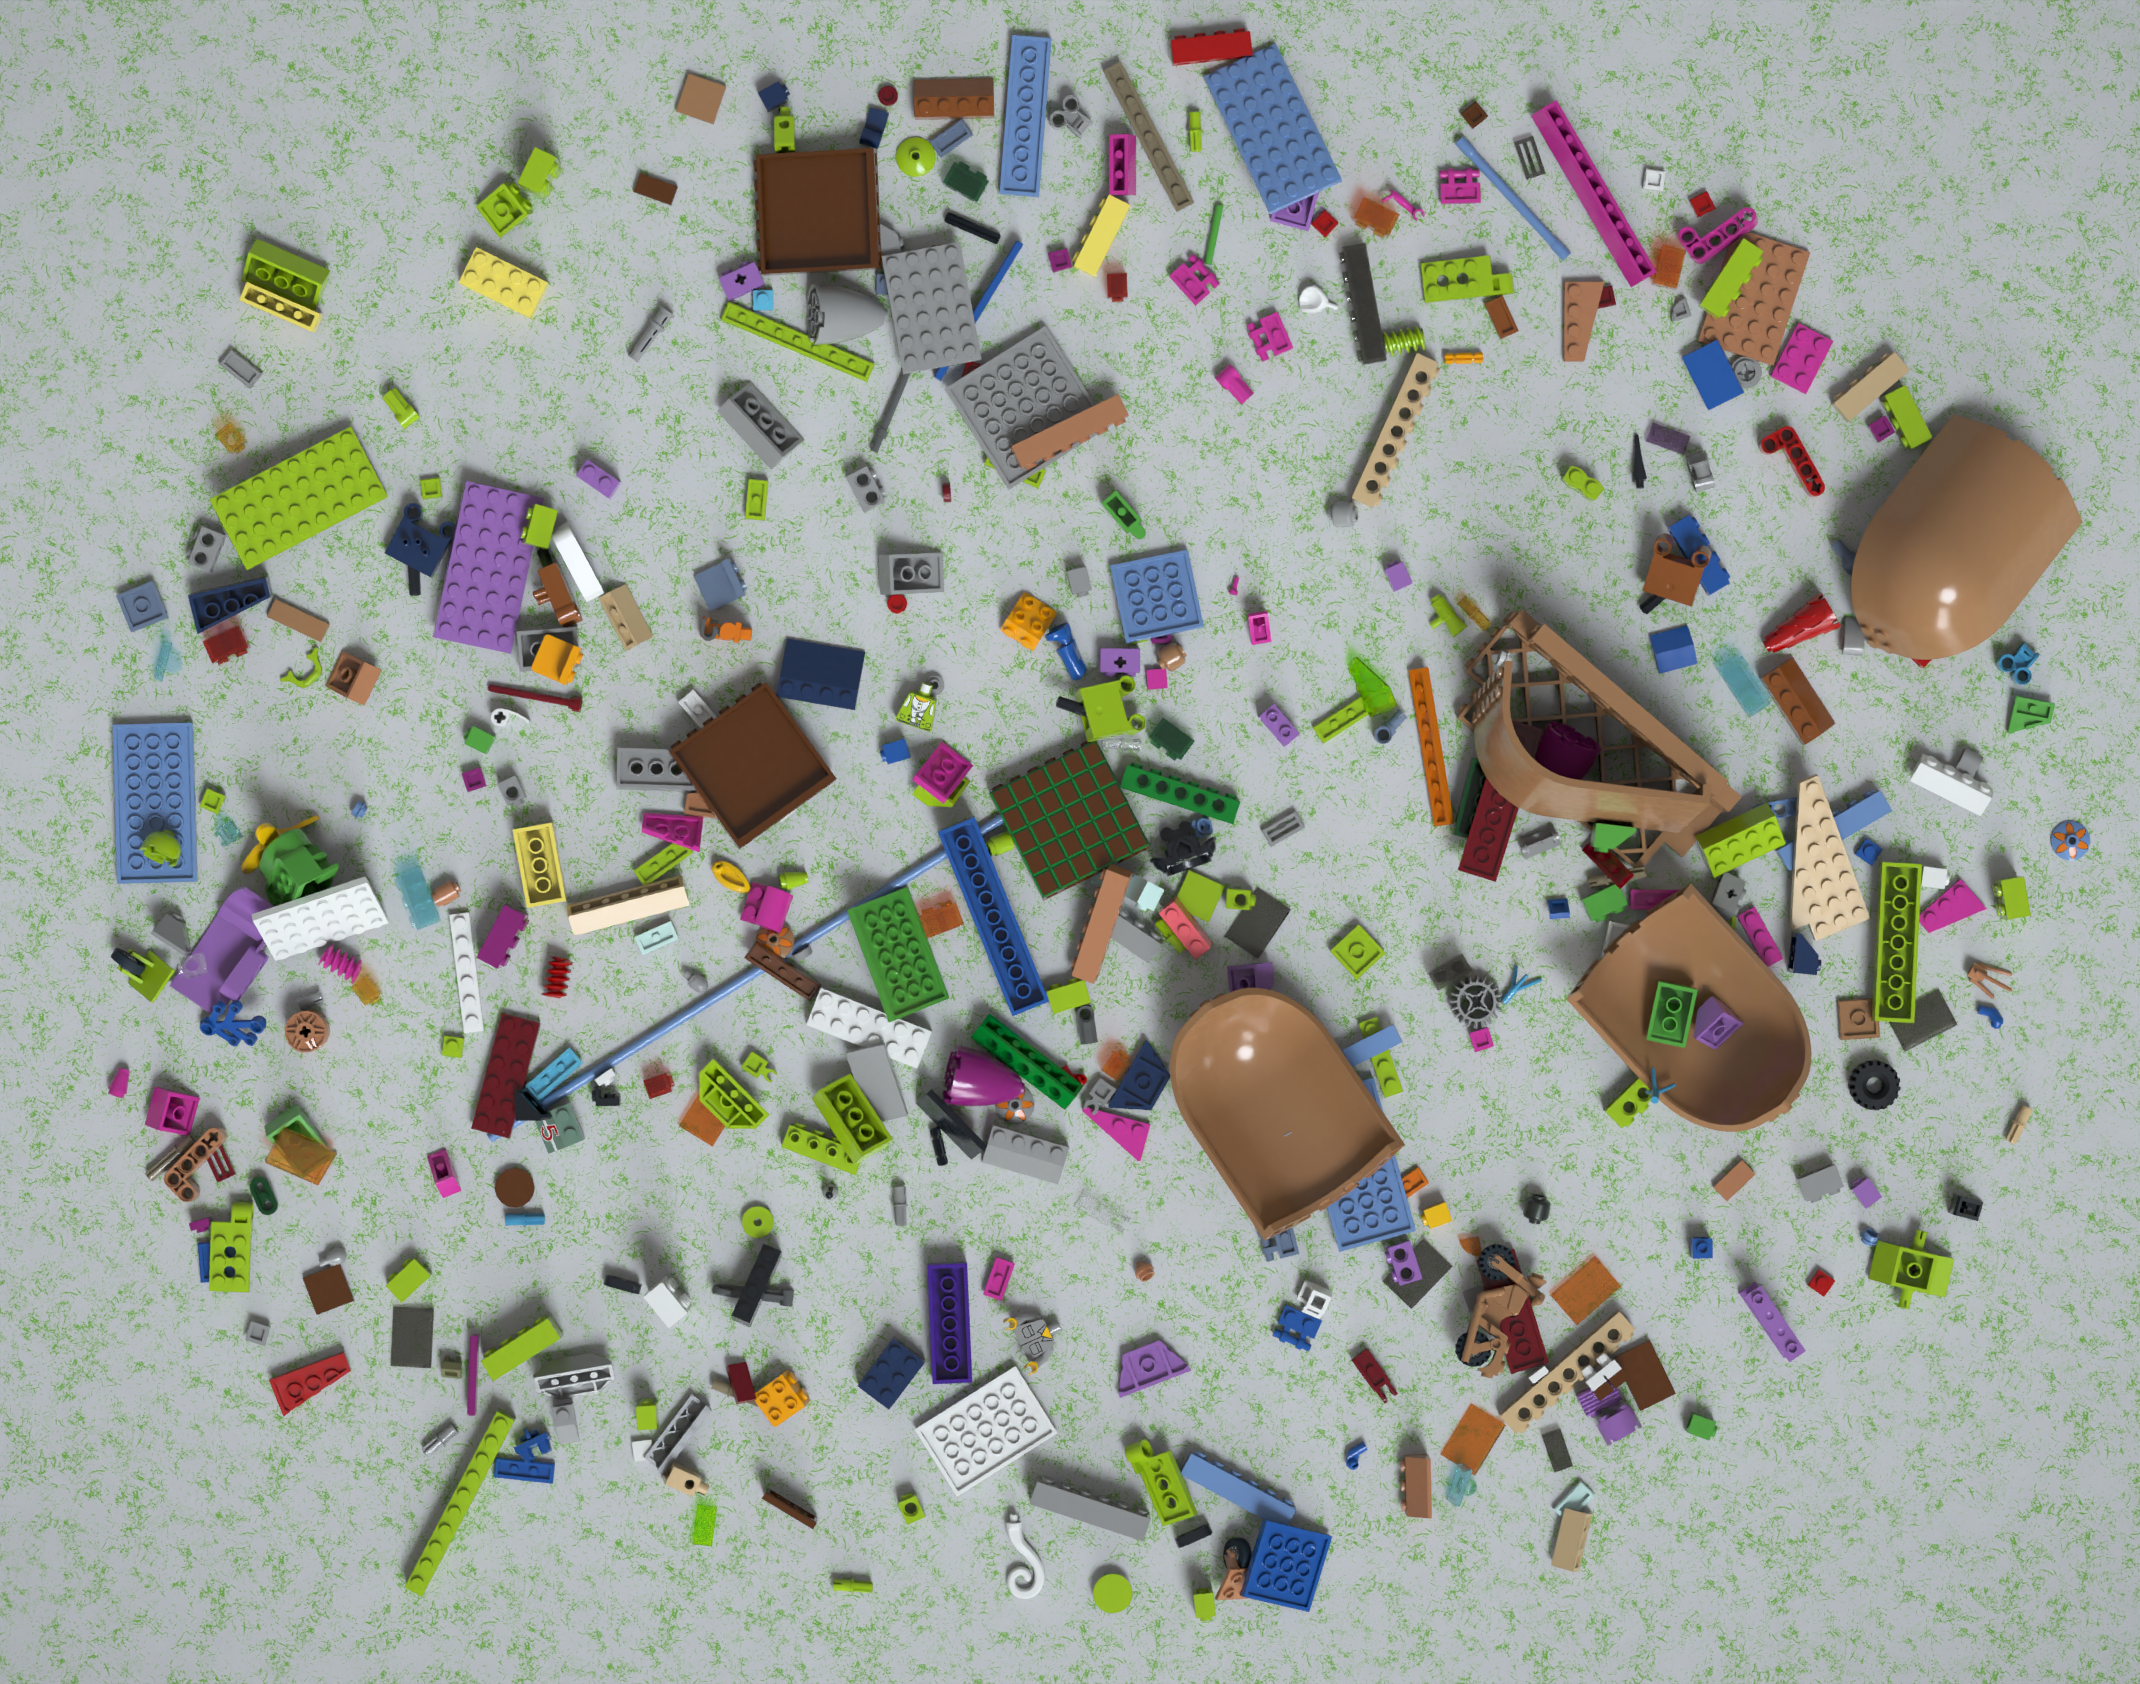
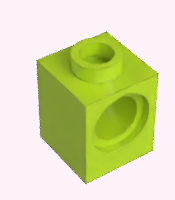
[1226,889,1256,910]
[898,1492,926,1525]

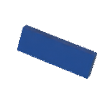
[493,1457,555,1484]

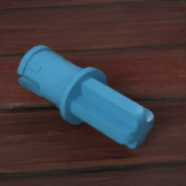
[505,1211,545,1227]

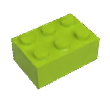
[517,147,562,200]

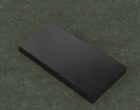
[916,1090,987,1160]

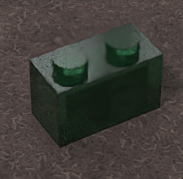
[942,161,989,204]
[1149,718,1195,761]

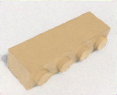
[1831,352,1910,422]

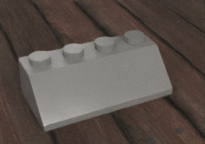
[717,381,804,469]
[982,1124,1069,1184]

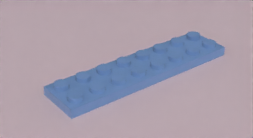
[999,35,1052,198]

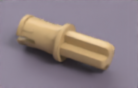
[2006,1105,2033,1144]

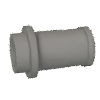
[297,990,323,1010]

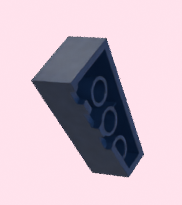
[188,576,273,634]

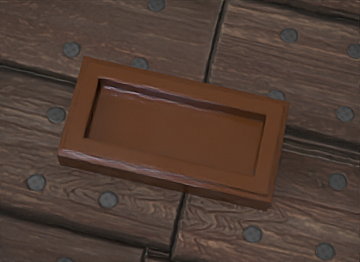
[634,173,678,206]

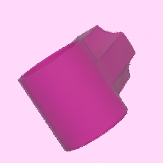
[1215,364,1254,405]

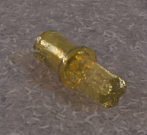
[1457,596,1491,631]

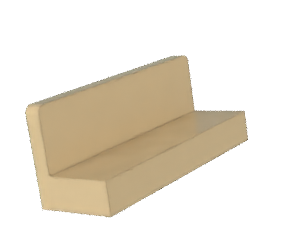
[599,585,653,651]
[1551,1508,1593,1572]

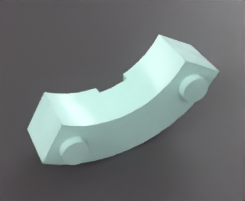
[1090,865,1164,911]

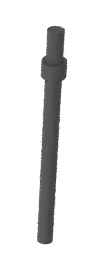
[870,372,911,453]

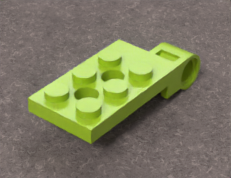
[1421,255,1515,303]
[209,1202,254,1293]
[1125,1439,1198,1526]

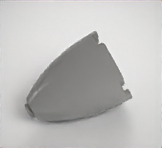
[806,285,888,345]

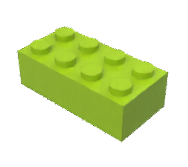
[1695,803,1786,878]
[812,1073,893,1165]
[480,1314,563,1381]

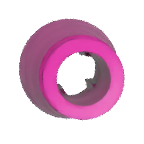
[108,1068,130,1098]

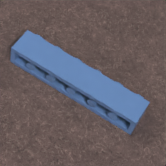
[1775,789,1892,871]
[1180,1451,1296,1525]

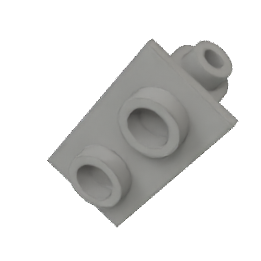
[1517,826,1561,859]

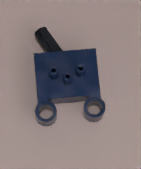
[385,503,456,596]

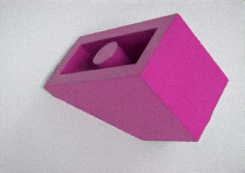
[427,1149,462,1198]

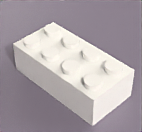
[643,1275,692,1328]

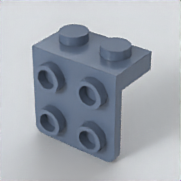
[695,558,747,610]

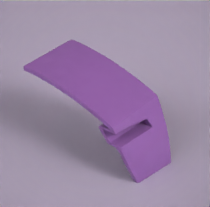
[170,887,275,1016]

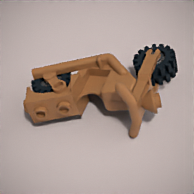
[1455,1244,1547,1379]

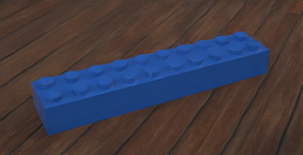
[937,816,1049,1016]

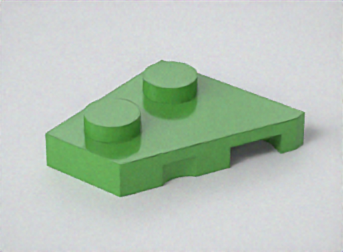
[2007,695,2055,734]

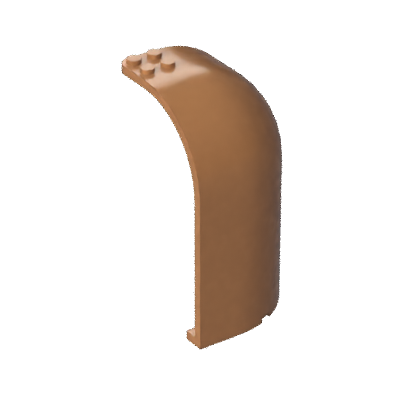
[1851,414,2083,660]
[1566,883,1812,1132]
[1170,988,1405,1241]

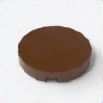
[495,1168,535,1208]

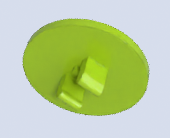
[1093,1573,1133,1614]

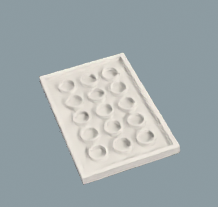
[251,876,388,961]
[915,1365,1058,1496]

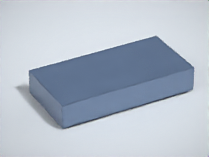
[929,118,973,158]

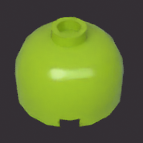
[140,830,181,867]

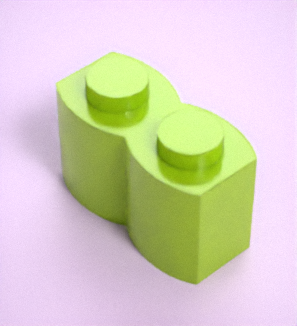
[1561,466,1604,501]

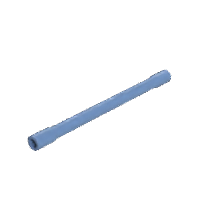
[1455,136,1571,261]

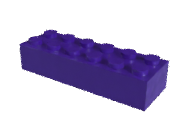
[927,1261,972,1384]

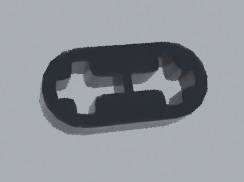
[603,1274,642,1294]
[1175,1524,1213,1548]

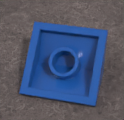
[1649,625,1698,674]

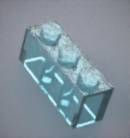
[1716,654,1771,717]
[394,866,441,930]

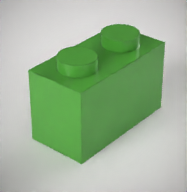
[1580,884,1628,923]

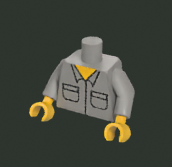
[1003,1313,1062,1375]

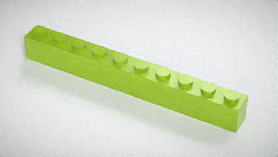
[404,1409,516,1597]

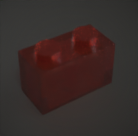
[202,626,251,665]

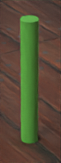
[1204,205,1223,265]

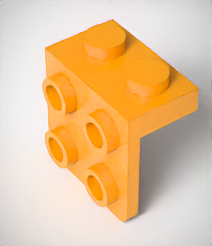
[1000,593,1057,651]
[531,635,584,686]
[755,1369,810,1427]

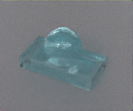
[154,641,182,681]
[1446,1462,1477,1507]

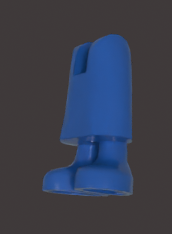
[1044,622,1087,681]

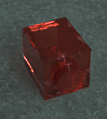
[1107,273,1128,303]
[643,1072,675,1099]

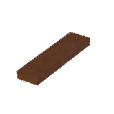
[744,941,821,1001]

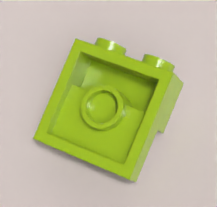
[476,181,534,238]

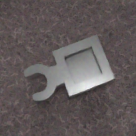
[1084,1078,1116,1115]

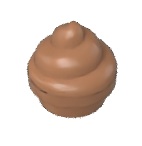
[1135,1261,1155,1282]

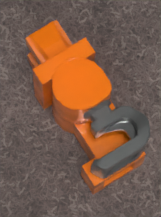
[700,617,752,643]

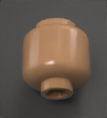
[1157,642,1187,672]

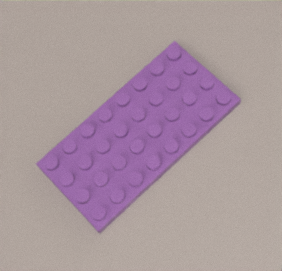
[432,481,544,654]

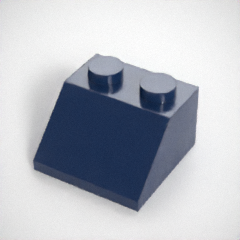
[1788,932,1821,975]

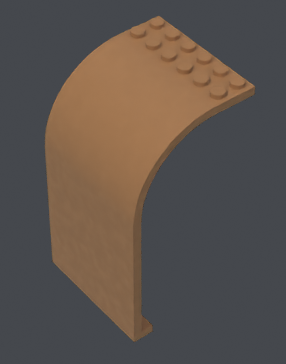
[1472,660,1711,833]

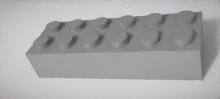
[1030,1475,1151,1541]

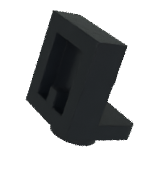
[592,1085,621,1106]

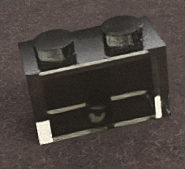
[1427,953,1472,991]

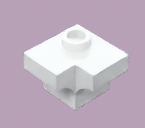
[1297,1280,1332,1319]

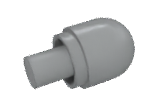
[682,970,708,993]
[319,1248,347,1267]

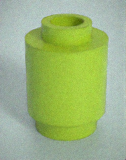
[985,831,1014,856]

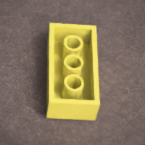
[458,247,549,320]
[513,822,568,908]

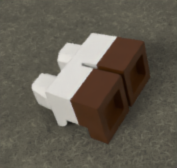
[1581,1353,1630,1401]

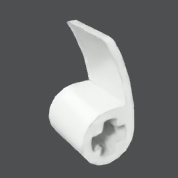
[491,708,531,726]

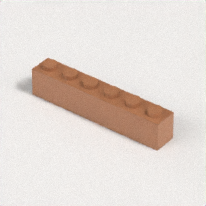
[1010,394,1129,470]
[1071,864,1133,984]

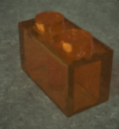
[1353,197,1400,238]
[1650,244,1686,290]
[919,900,964,938]

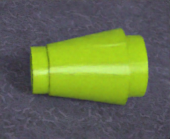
[778,871,808,891]

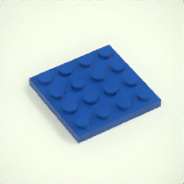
[1240,1519,1332,1612]

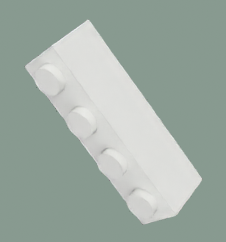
[1910,754,1994,816]

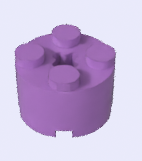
[1596,1404,1642,1446]

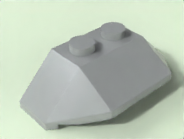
[533,1353,615,1400]

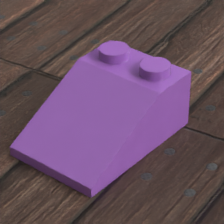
[1270,192,1319,231]

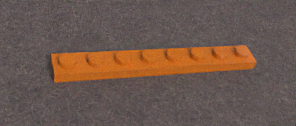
[1408,667,1454,827]

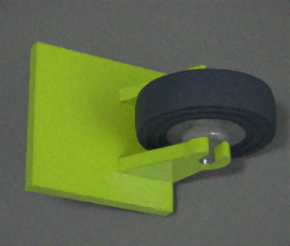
[111,948,175,1003]

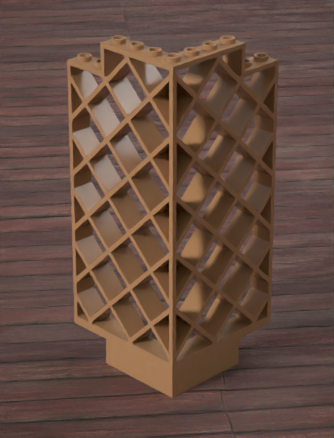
[1456,609,1742,868]

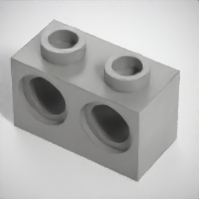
[846,466,887,513]
[186,526,227,573]

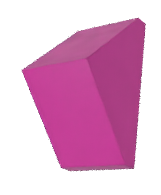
[1247,611,1271,645]

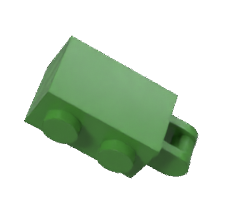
[1101,491,1146,540]

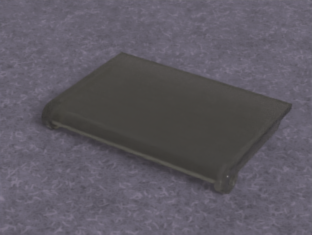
[1224,887,1291,959]
[1889,989,1957,1052]
[1383,1239,1453,1309]
[391,1306,434,1368]

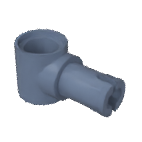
[1831,539,1857,577]
[1373,709,1408,744]

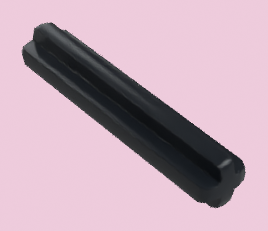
[944,212,1001,244]

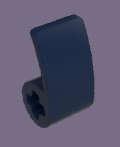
[859,107,889,150]

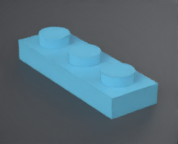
[525,1047,583,1102]

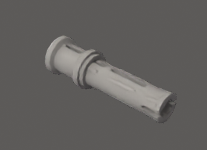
[628,305,675,363]

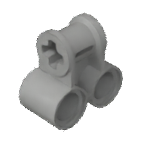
[1049,95,1093,139]
[1686,451,1715,493]

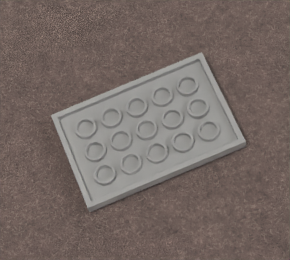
[881,242,982,375]

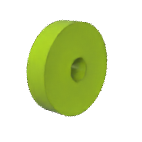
[742,1206,774,1238]

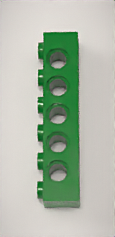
[1120,762,1240,824]
[970,1013,1083,1110]

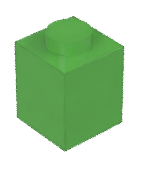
[463,726,496,754]
[1685,1412,1718,1440]

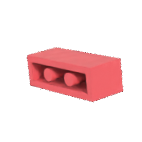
[1159,896,1213,959]

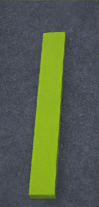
[721,302,875,382]

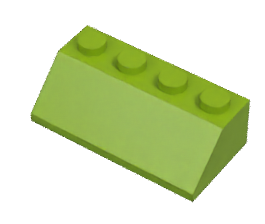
[241,238,331,311]

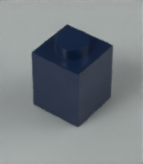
[758,81,790,112]

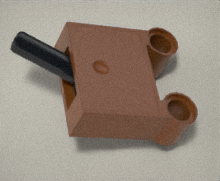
[1640,533,1712,614]
[533,548,583,628]

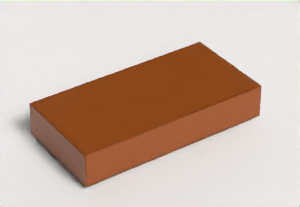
[1484,295,1519,340]

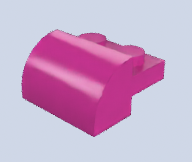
[740,882,793,933]

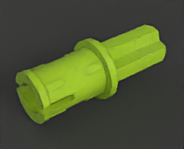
[1188,112,1203,152]
[1154,918,1186,954]
[833,1578,873,1594]

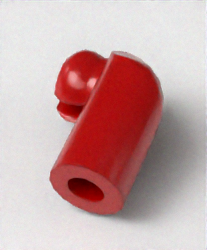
[1061,1065,1087,1086]

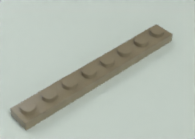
[1103,61,1194,212]

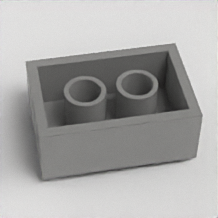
[517,627,581,672]

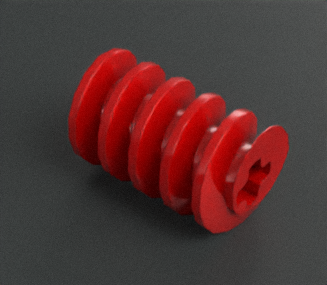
[541,956,573,998]

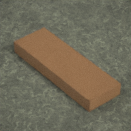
[267,599,330,642]

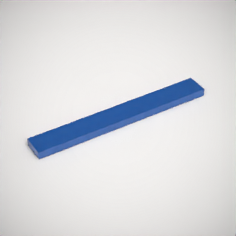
[934,241,1023,381]

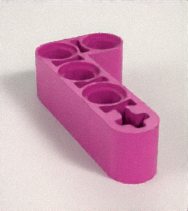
[1678,207,1758,264]

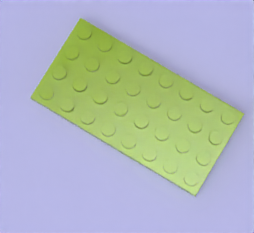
[209,426,388,571]

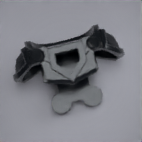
[1150,821,1217,877]

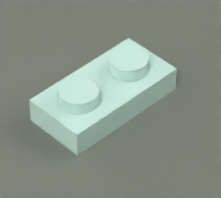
[634,921,679,955]

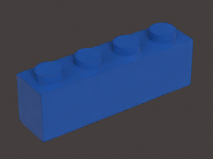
[1667,515,1730,596]

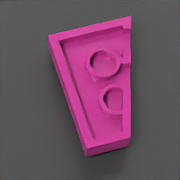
[642,812,703,852]

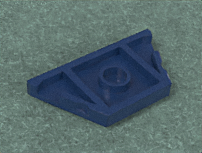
[1108,1040,1170,1110]

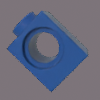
[880,739,911,765]
[1690,1237,1713,1259]

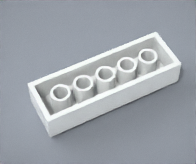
[806,987,932,1068]

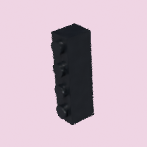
[731,1243,782,1327]

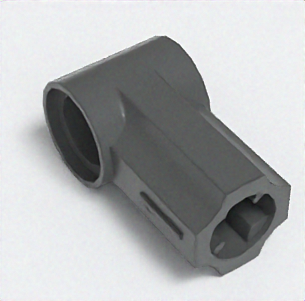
[1076,1004,1098,1045]

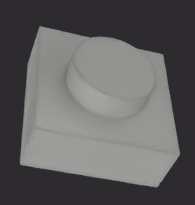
[245,1321,271,1346]

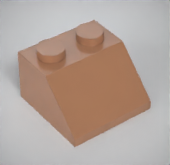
[325,651,381,706]

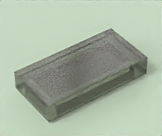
[1541,1428,1573,1473]

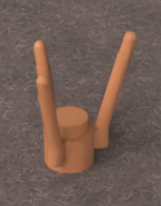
[1967,962,2012,999]

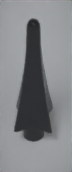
[1632,434,1647,489]

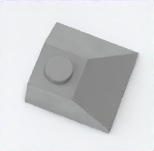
[151,912,192,956]

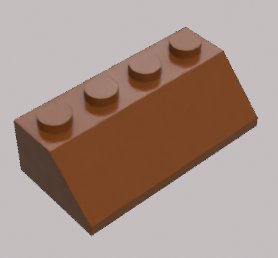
[914,78,994,120]
[1759,657,1836,745]

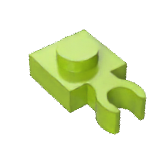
[741,1051,777,1083]

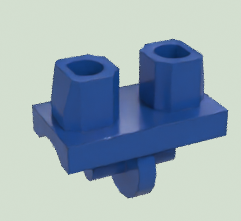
[514,1427,552,1463]

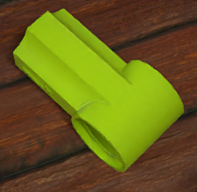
[382,388,420,429]

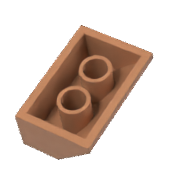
[1401,1454,1432,1519]

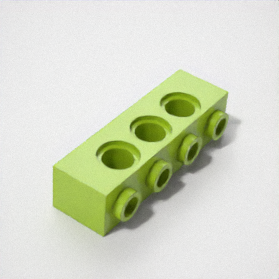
[1604,1077,1651,1128]

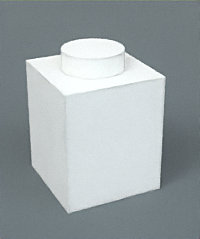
[1921,866,1950,889]

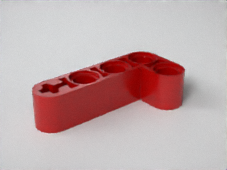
[1759,426,1825,497]

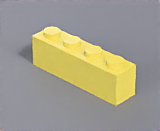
[1072,195,1130,278]
[239,282,323,333]

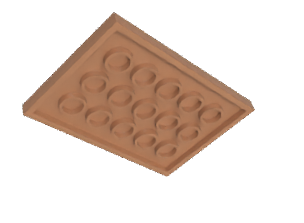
[1697,228,1810,366]

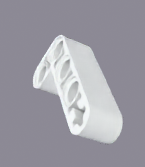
[551,522,605,602]

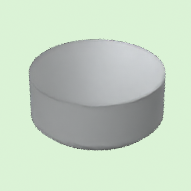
[792,945,813,962]

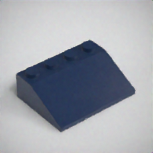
[776,638,865,710]

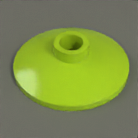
[896,137,936,177]

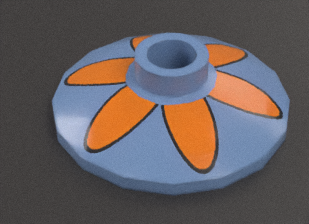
[2051,821,2090,860]

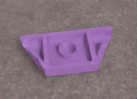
[1119,1339,1191,1398]

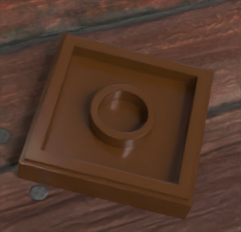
[303,1264,354,1315]

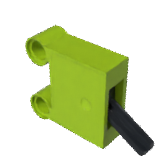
[1056,676,1146,742]

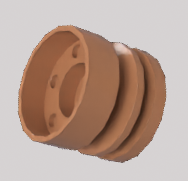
[285,1010,330,1052]

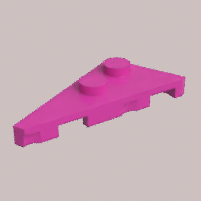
[1082,1106,1150,1161]

